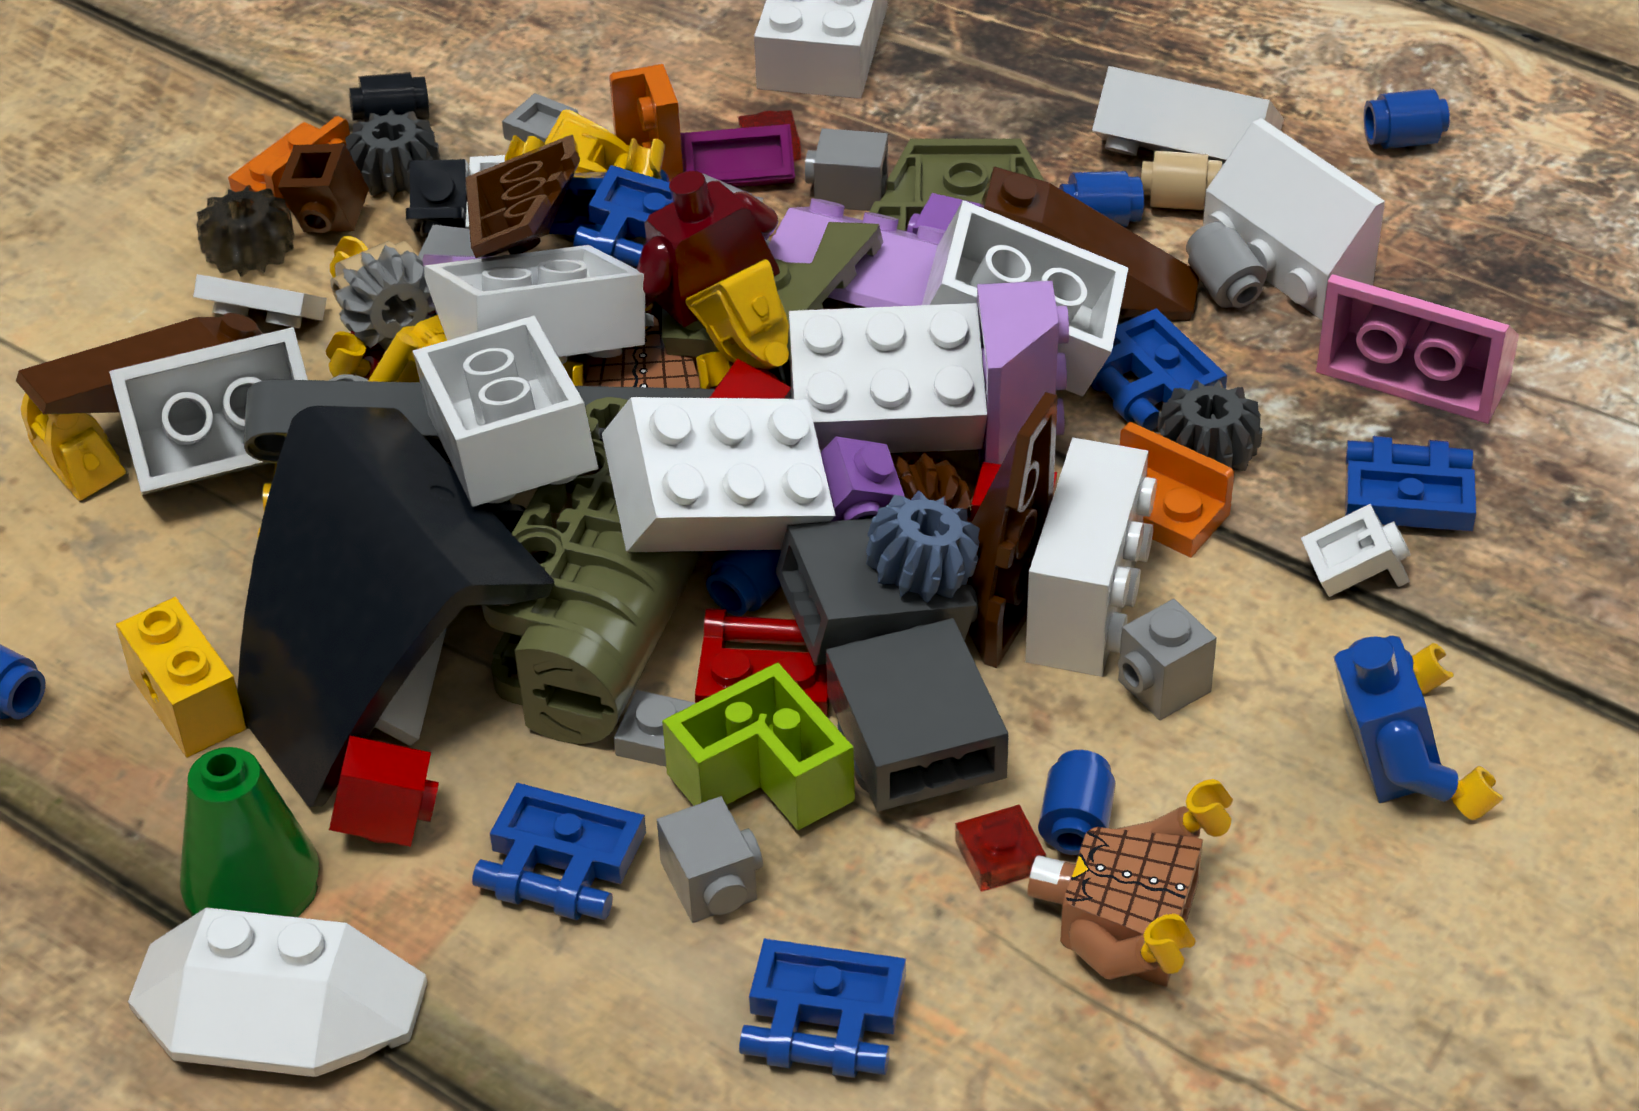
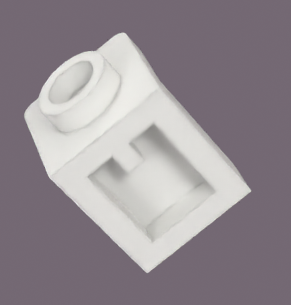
[1301,504,1411,597]

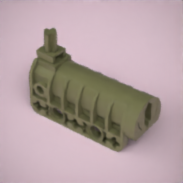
[482,397,704,744]

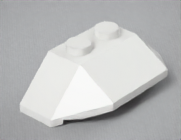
[128,908,427,1077]

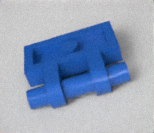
[573,165,673,268]
[1090,308,1227,431]
[1345,436,1476,531]
[472,783,646,920]
[739,939,906,1078]

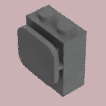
[775,518,978,666]
[826,618,1009,812]

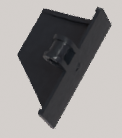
[237,406,555,807]

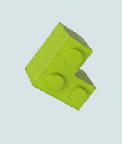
[662,662,855,830]

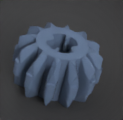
[866,490,980,603]

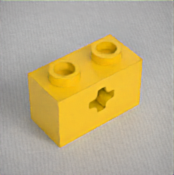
[116,596,246,758]

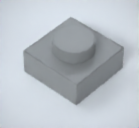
[502,93,578,142]
[614,690,695,767]

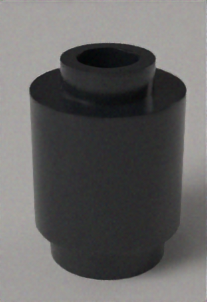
[349,72,429,122]

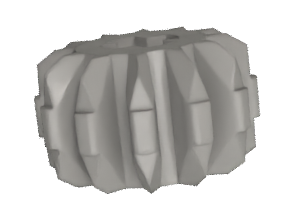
[335,245,436,350]

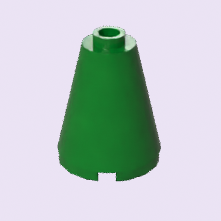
[180,747,319,918]

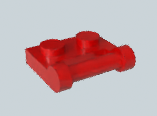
[695,608,829,716]

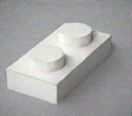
[193,274,327,328]

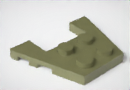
[869,139,1044,231]
[662,222,883,357]

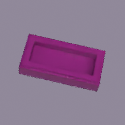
[680,124,795,188]

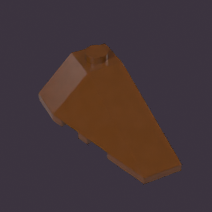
[465,134,580,258]
[979,166,1199,320]
[16,313,263,414]
[967,392,1058,668]

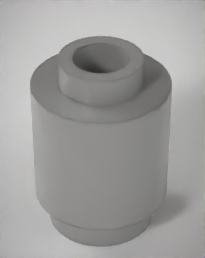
[1186,222,1267,308]

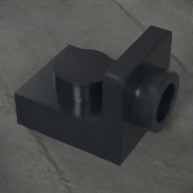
[406,159,468,238]

